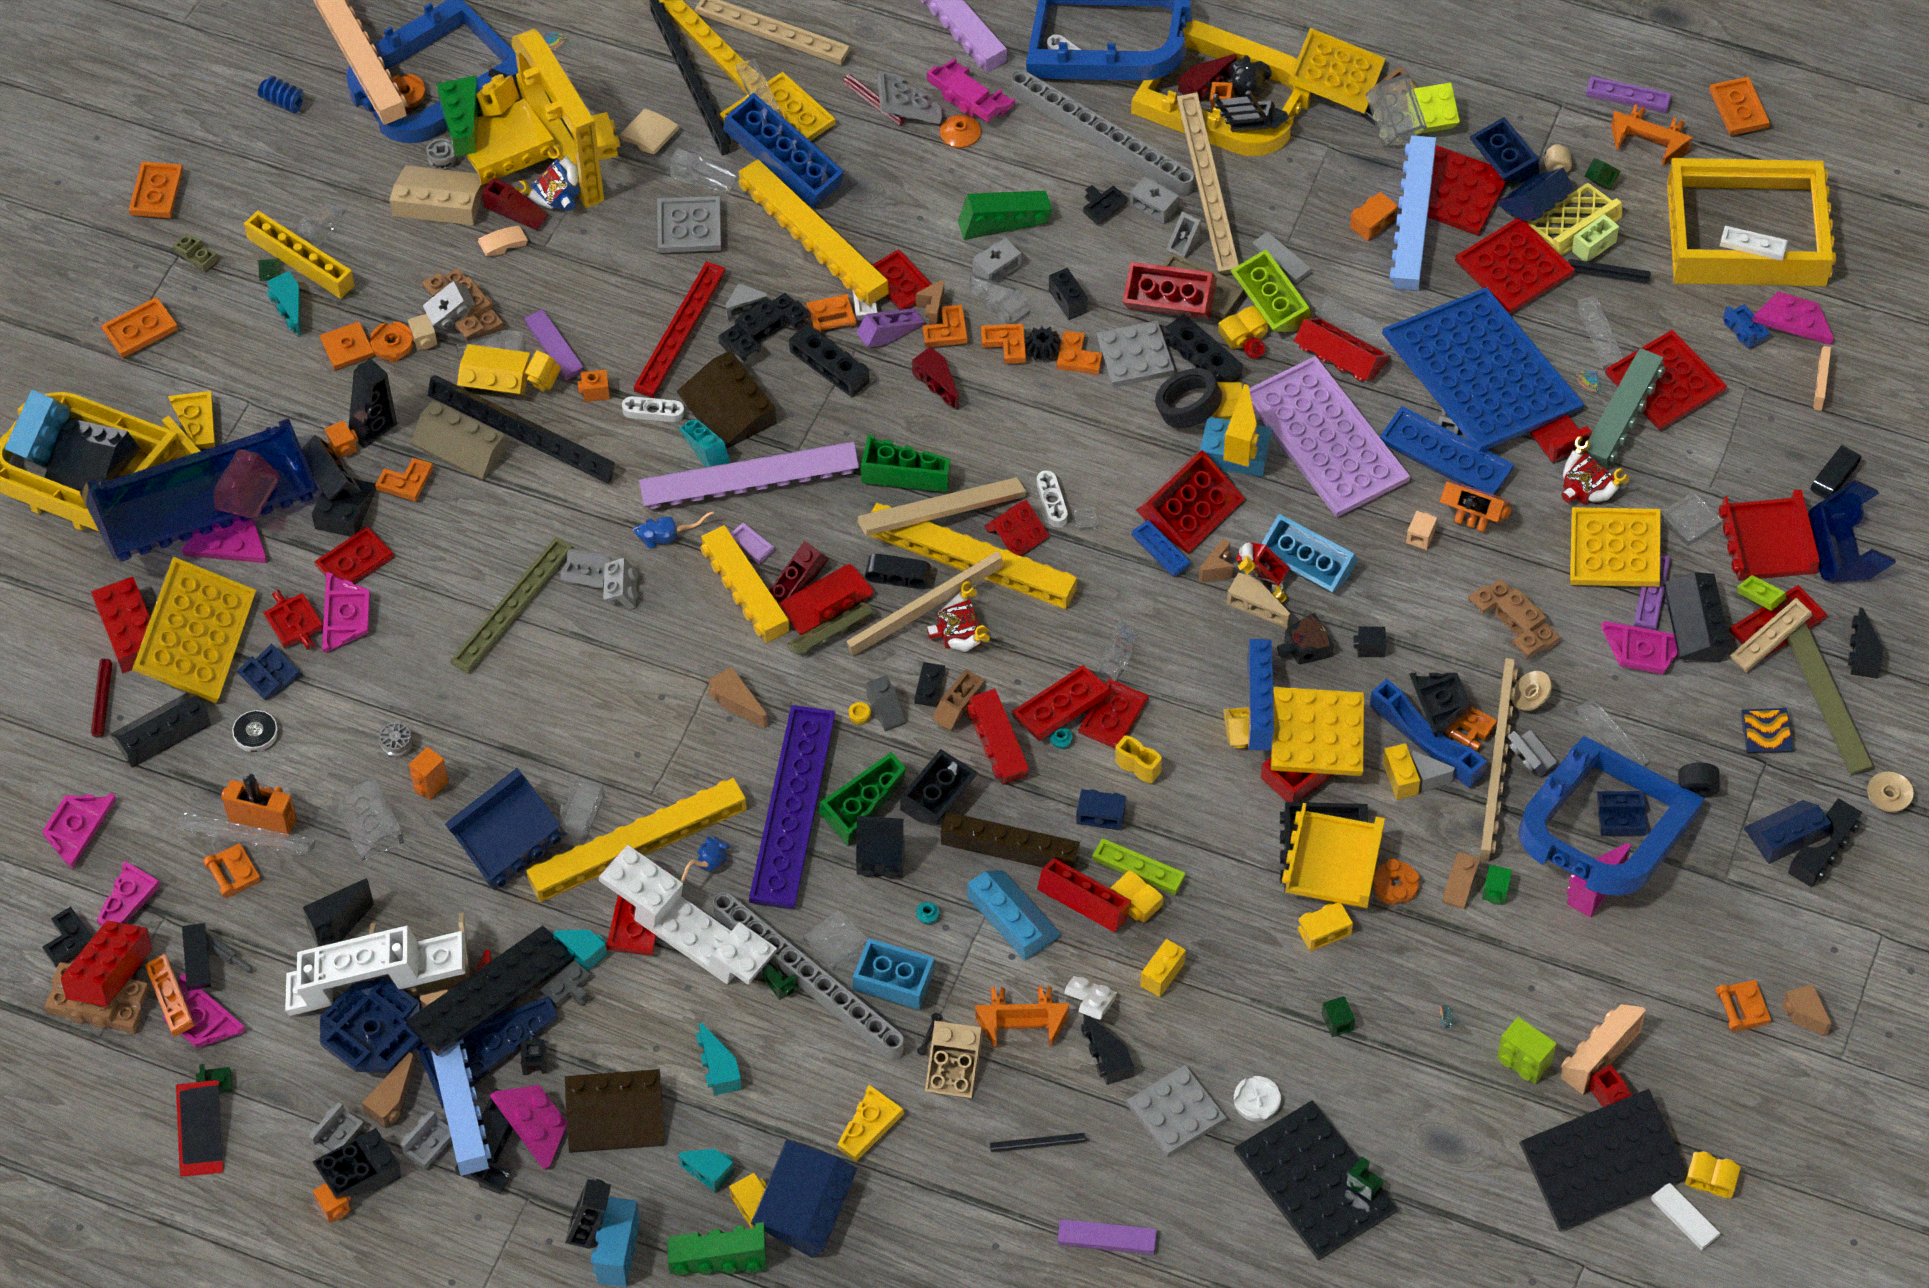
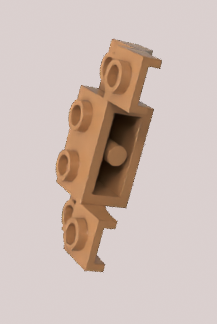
[421,268,504,342]
[1468,579,1560,660]
[44,962,149,1034]

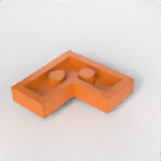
[922,305,967,348]
[981,324,1026,364]
[1057,330,1102,375]
[375,458,433,502]

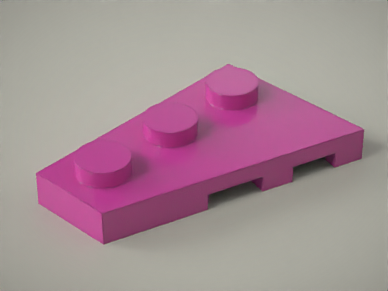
[97,860,161,927]

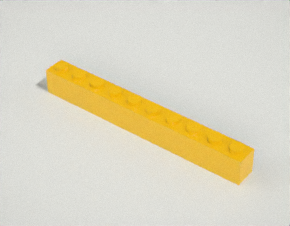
[738,159,889,306]
[868,503,1077,610]
[526,778,747,903]

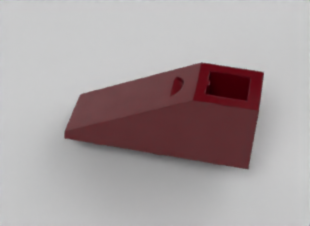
[1178,54,1237,101]
[482,178,548,231]
[912,346,959,410]
[769,541,829,604]

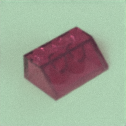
[214,449,280,519]

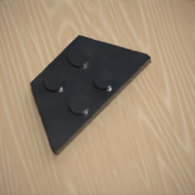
[1409,673,1472,738]

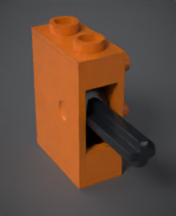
[1440,481,1512,532]
[221,774,297,837]

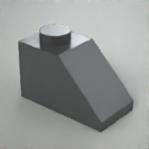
[866,675,906,732]

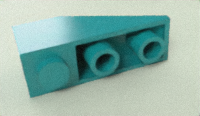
[266,271,302,337]
[678,419,731,467]
[696,1023,742,1096]

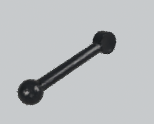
[917,1013,941,1055]

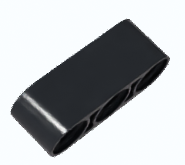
[1810,445,1862,501]
[865,553,931,589]

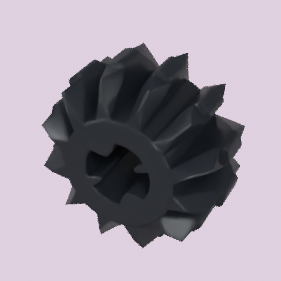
[1024,325,1061,362]

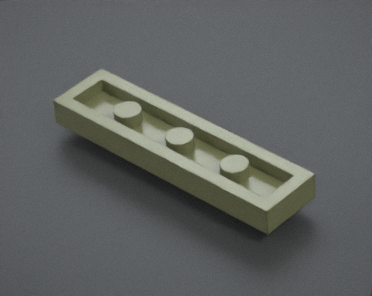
[787,602,873,655]

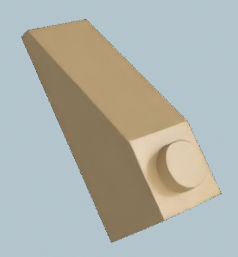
[1227,572,1290,629]

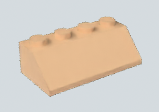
[1561,1004,1646,1095]

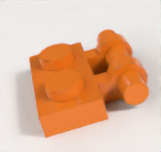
[1443,706,1497,751]

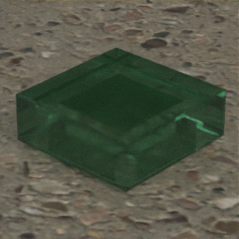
[258,258,281,281]

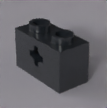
[1049,267,1088,320]

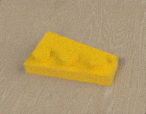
[168,391,216,450]
[837,1085,904,1162]

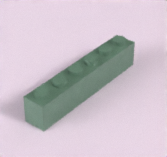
[1583,348,1665,470]

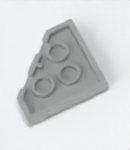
[877,71,942,124]

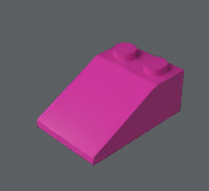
[1566,843,1631,918]

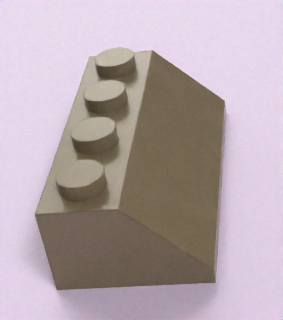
[411,400,507,480]

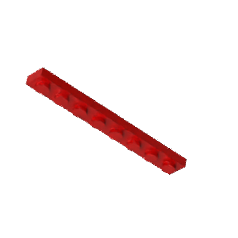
[634,261,726,398]

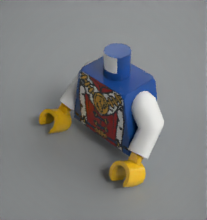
[514,145,580,211]

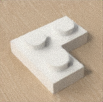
[1064,976,1117,1020]

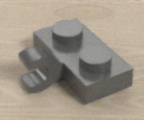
[540,960,591,1008]

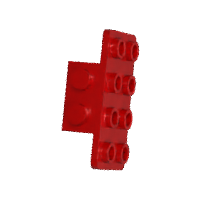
[778,564,873,635]

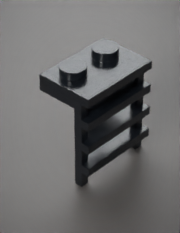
[1212,91,1275,132]

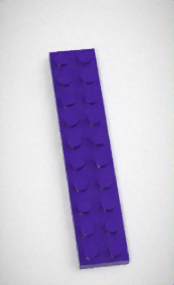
[749,705,836,909]

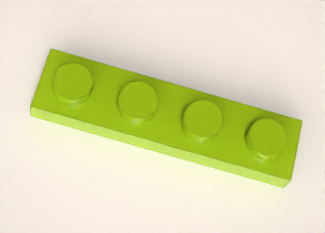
[1092,838,1186,895]

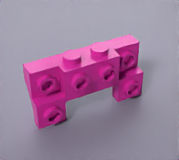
[927,58,1015,123]

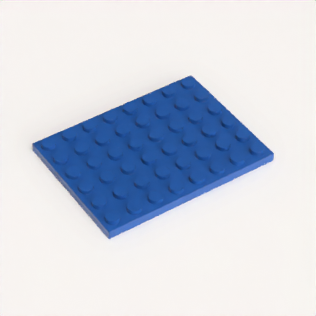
[1382,287,1585,453]

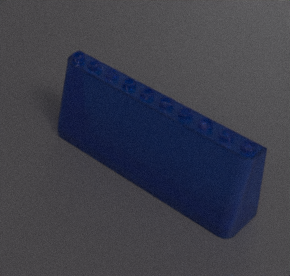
[80,418,318,562]

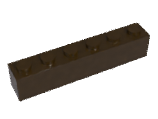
[941,812,1080,870]

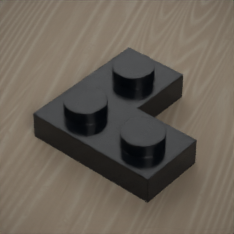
[42,906,93,968]

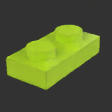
[1737,575,1786,611]

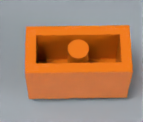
[1350,192,1398,241]
[409,746,449,800]

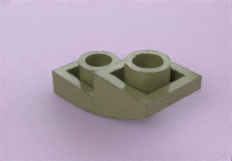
[172,234,219,272]

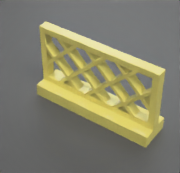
[1527,183,1622,256]

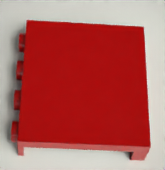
[1719,489,1820,581]

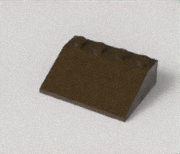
[677,350,777,449]
[565,1069,665,1153]

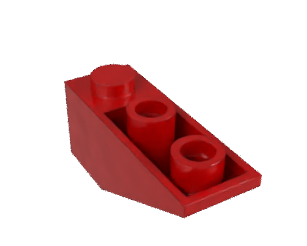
[1589,1065,1632,1107]

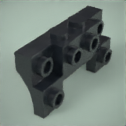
[718,293,811,362]
[455,1088,513,1195]

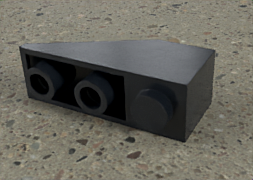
[1847,607,1883,679]
[1080,1014,1134,1085]

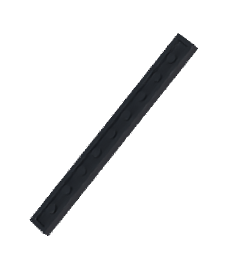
[649,0,731,156]
[427,375,615,483]

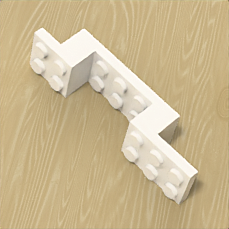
[599,845,777,985]
[285,926,465,1016]

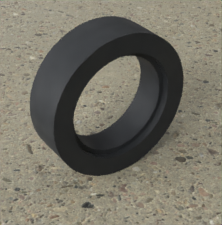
[1155,368,1222,428]

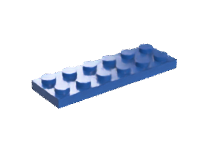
[1380,406,1514,495]

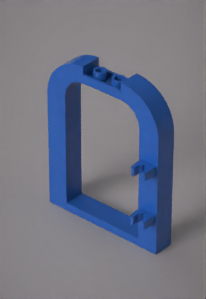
[347,0,518,143]
[1026,0,1192,80]
[1518,736,1705,895]

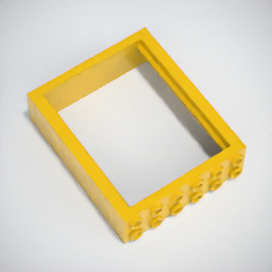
[1667,158,1836,286]

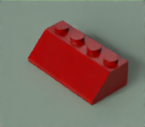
[1293,317,1391,382]

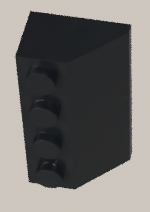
[1663,572,1731,662]
[110,692,211,768]

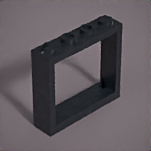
[1280,802,1368,893]

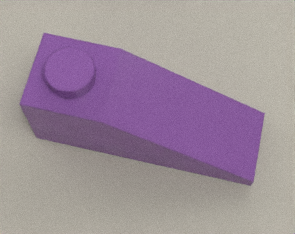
[856,308,925,347]

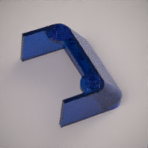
[1808,480,1896,583]

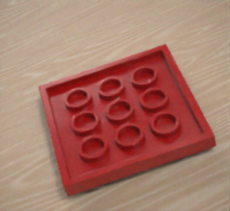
[1427,145,1508,236]
[1455,218,1575,314]
[1605,329,1727,431]

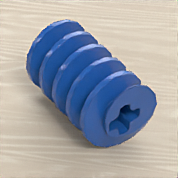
[257,75,303,114]

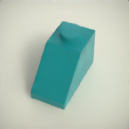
[553,930,607,972]
[678,1149,734,1193]

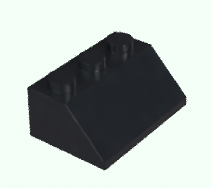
[900,749,978,823]

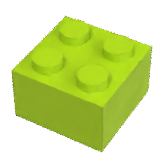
[1497,1017,1557,1085]

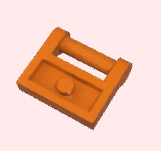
[806,294,856,333]
[203,843,261,898]
[1715,979,1771,1032]

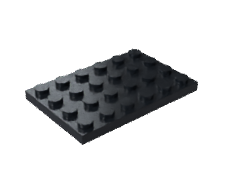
[1519,1089,1688,1231]
[1234,1100,1397,1261]

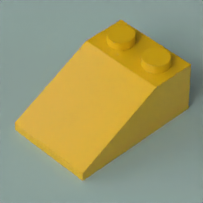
[1223,384,1259,467]

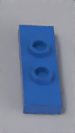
[1131,520,1191,578]

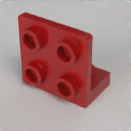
[1530,415,1592,463]
[984,499,1049,556]

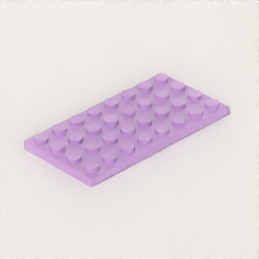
[1249,356,1410,518]

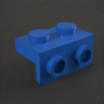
[1723,304,1770,349]

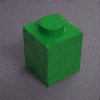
[1482,865,1512,904]

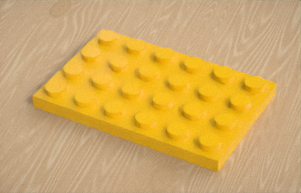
[132,557,256,703]

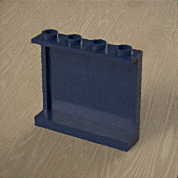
[445,768,567,890]

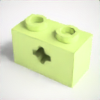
[1572,214,1619,262]

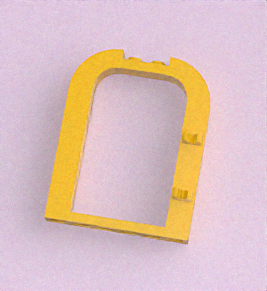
[1131,19,1311,156]
[512,28,604,208]
[0,392,181,535]

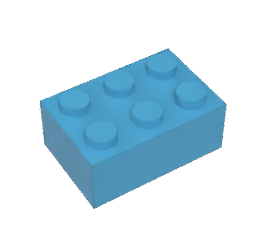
[5,389,71,467]
[1200,417,1272,477]
[853,938,935,1010]
[591,1197,640,1287]

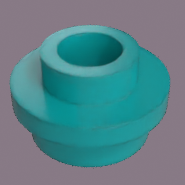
[1050,727,1072,749]
[916,902,939,924]

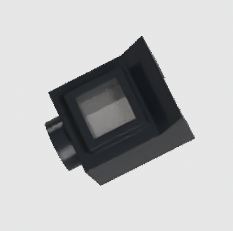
[521,1036,547,1075]

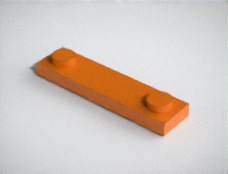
[145,954,196,1037]

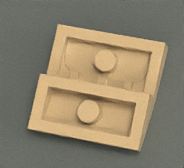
[620,109,679,155]

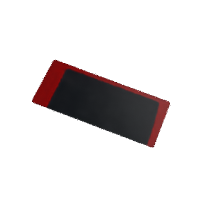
[176,1080,223,1177]

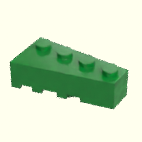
[958,190,1052,240]
[861,434,951,492]
[668,1222,767,1276]

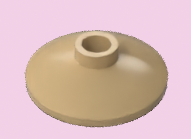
[1512,671,1552,711]
[1867,772,1914,812]

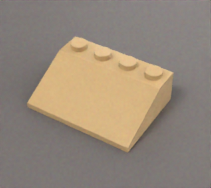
[389,165,485,225]

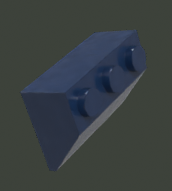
[1469,117,1540,183]
[1497,167,1574,221]
[1744,800,1831,864]

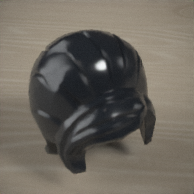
[1230,55,1272,97]

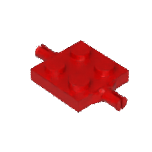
[263,590,323,650]

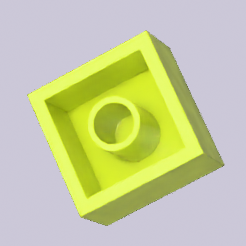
[1406,82,1460,135]

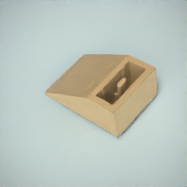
[925,1021,984,1098]

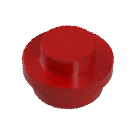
[1244,337,1265,359]

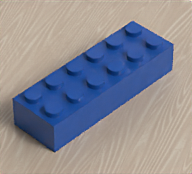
[723,93,844,208]

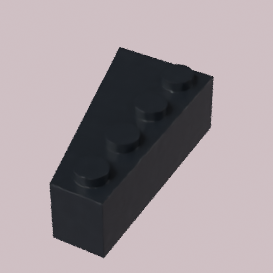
[348,358,397,448]

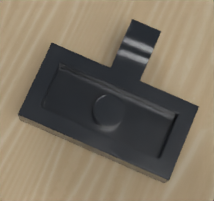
[1083,185,1128,225]

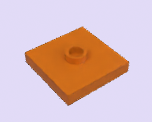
[319,321,375,371]

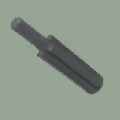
[207,933,252,973]

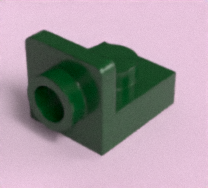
[762,965,798,1000]
[196,1064,232,1094]

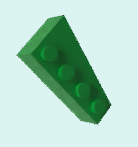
[436,75,479,157]
[819,752,906,846]

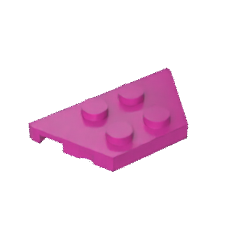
[1752,291,1834,345]
[182,517,267,563]
[322,572,371,653]
[1601,621,1678,674]
[42,793,116,869]
[163,973,246,1049]
[489,1085,567,1170]

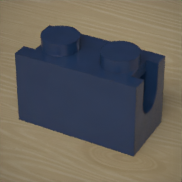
[1076,789,1126,831]

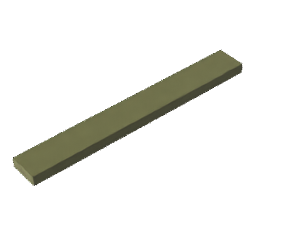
[450,537,574,674]
[1786,622,1873,776]

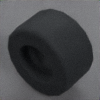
[1678,762,1720,798]

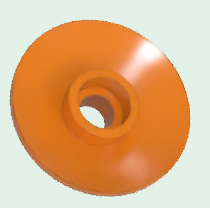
[940,115,981,148]

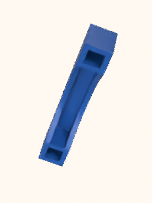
[1247,639,1274,751]
[1370,679,1487,789]

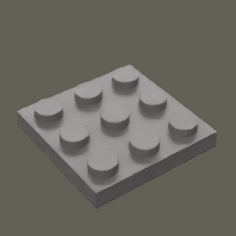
[657,196,721,253]
[1096,320,1174,388]
[1126,1065,1226,1158]

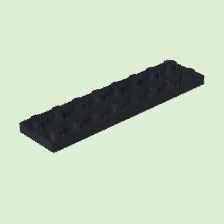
[406,925,575,1056]

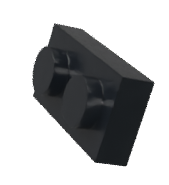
[914,662,945,707]

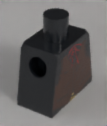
[1277,612,1334,665]

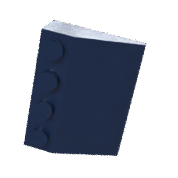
[750,1140,858,1258]

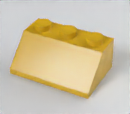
[457,344,531,395]
[1223,707,1249,748]

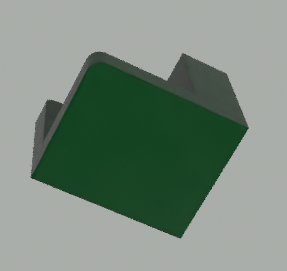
[1585,158,1621,190]
[1322,996,1355,1037]
[1347,1157,1384,1200]

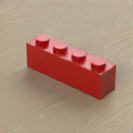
[1037,858,1131,933]

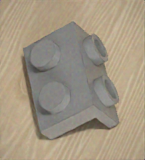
[560,549,611,588]
[603,558,638,610]
[1508,730,1557,777]
[309,1102,365,1155]
[401,1110,452,1170]

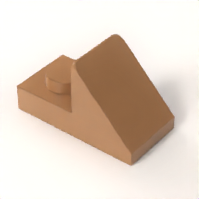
[916,280,945,325]
[1198,538,1233,583]

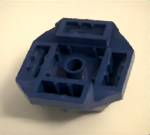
[320,976,422,1073]

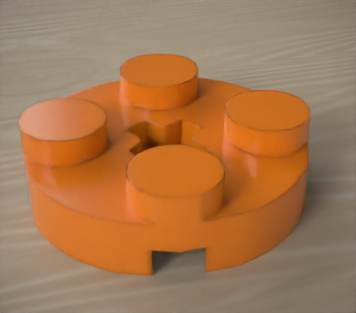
[391,74,426,113]
[370,322,414,363]
[1373,859,1419,905]

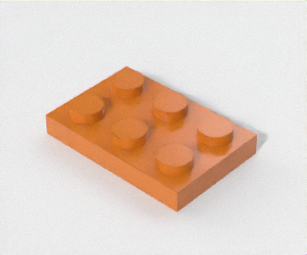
[1709,77,1770,136]
[129,161,183,218]
[101,297,178,359]

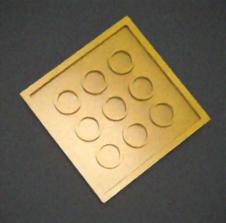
[1288,28,1386,113]
[720,72,836,141]
[1570,507,1660,587]
[1271,687,1364,776]

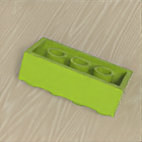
[1230,249,1312,332]

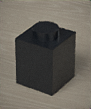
[1353,626,1386,657]

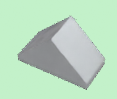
[1166,212,1201,258]
[726,283,767,321]
[1411,751,1455,792]

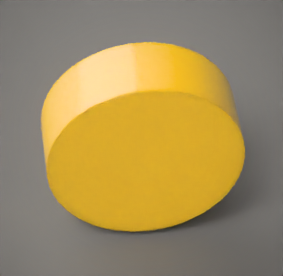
[848,702,871,725]

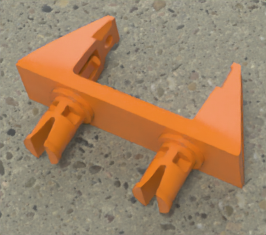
[1611,104,1692,166]
[975,985,1069,1047]

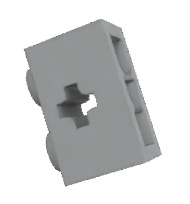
[1129,177,1179,225]
[973,238,1021,287]
[423,281,476,330]

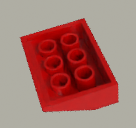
[1136,450,1245,554]

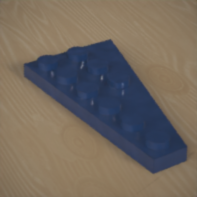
[417,996,558,1109]

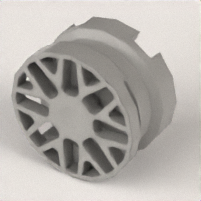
[426,138,457,170]
[379,722,413,759]

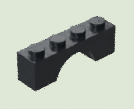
[1788,798,1862,887]

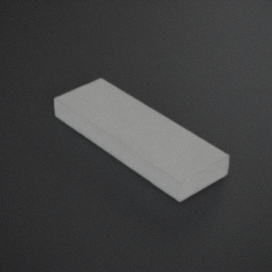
[1252,232,1311,284]

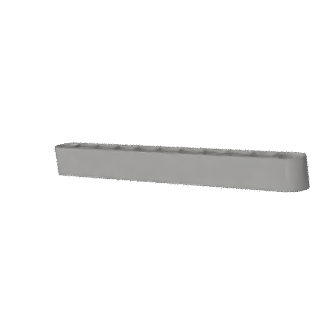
[1011,70,1194,196]
[713,892,904,1060]

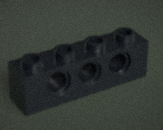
[1165,314,1243,382]
[789,324,869,398]
[565,1179,611,1249]

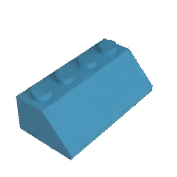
[1262,514,1359,593]
[967,870,1061,961]

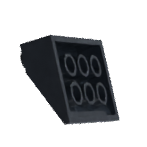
[44,419,141,496]

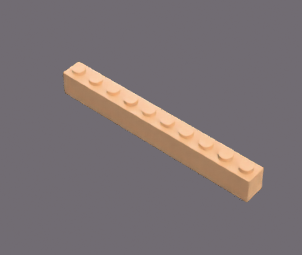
[313,0,407,125]

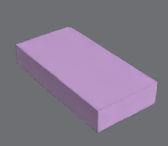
[730,523,775,564]

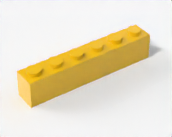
[244,210,355,299]
[700,525,789,643]

